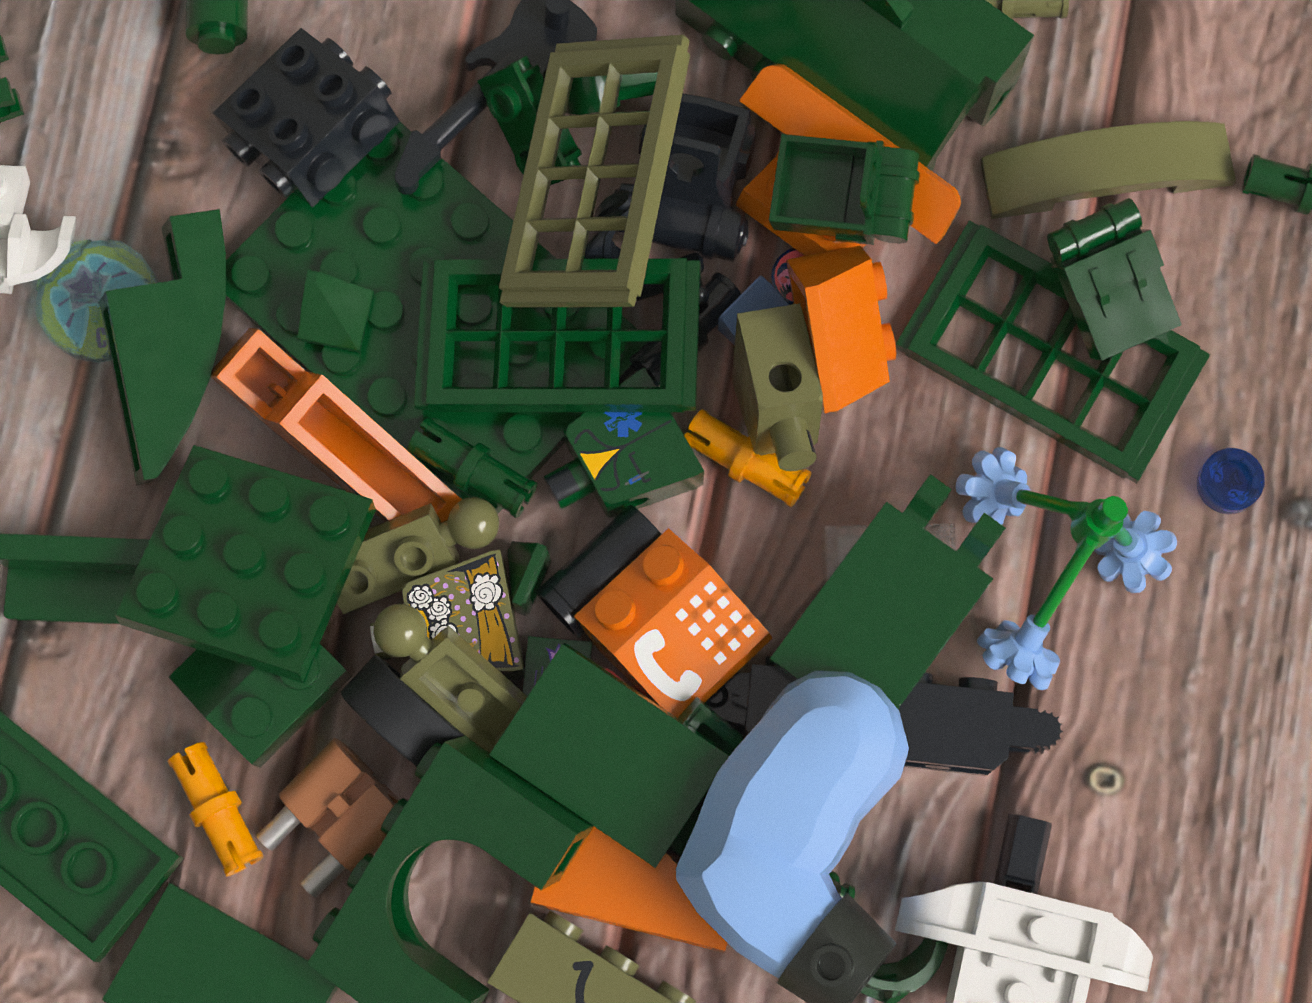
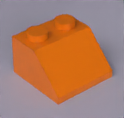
[786,245,896,413]

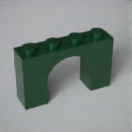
[307,736,594,1003]

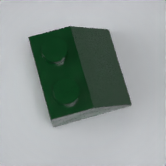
[169,644,352,768]

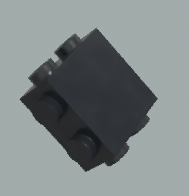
[213,28,400,208]

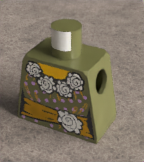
[370,549,525,680]

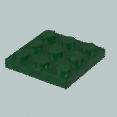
[115,445,376,683]

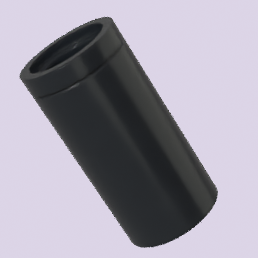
[535,505,662,638]

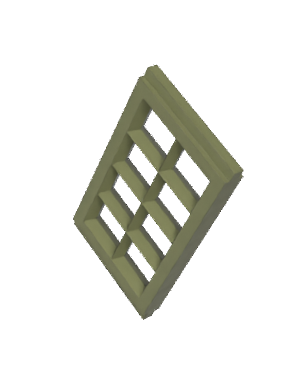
[499,35,690,307]

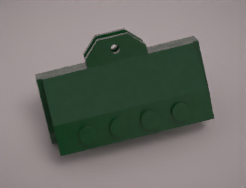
[675,0,1034,171]

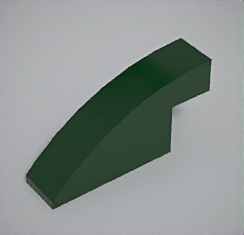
[99,209,226,486]

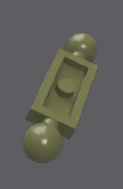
[337,497,499,614]
[373,604,527,753]

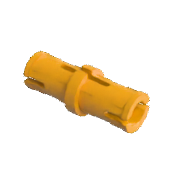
[684,409,812,507]
[167,742,264,877]

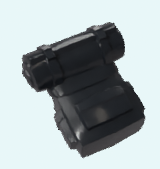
[613,93,756,262]

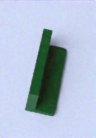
[0,533,150,625]

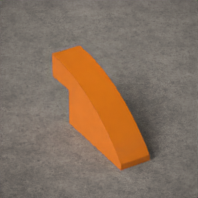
[210,328,462,522]
[531,827,727,953]

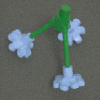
[956,447,1177,690]

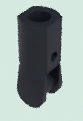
[994,814,1052,895]

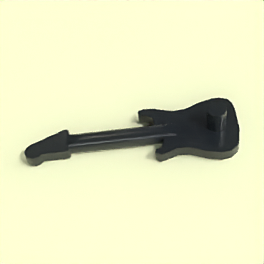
[395,0,597,194]

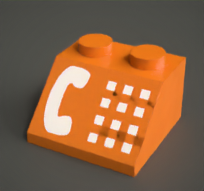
[574,528,773,718]

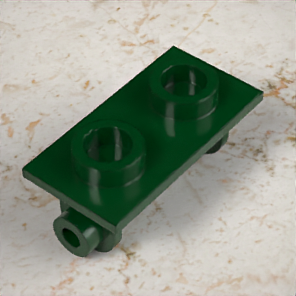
[477,55,582,185]

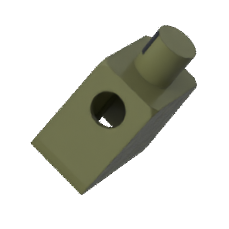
[732,303,823,471]

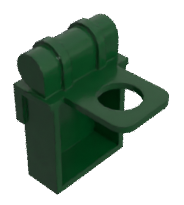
[769,134,920,245]
[1047,198,1182,361]

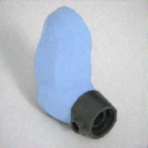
[676,670,909,1003]

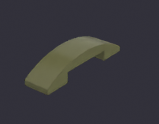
[981,121,1236,219]

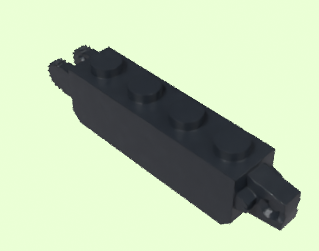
[705,656,1063,776]

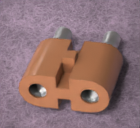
[256,738,400,898]

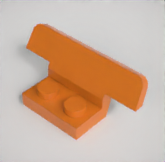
[736,64,961,256]

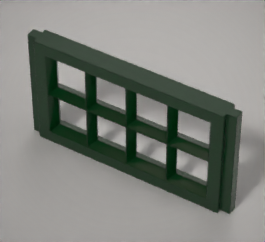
[895,220,1211,484]
[414,258,701,413]

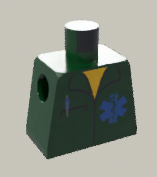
[543,368,704,518]

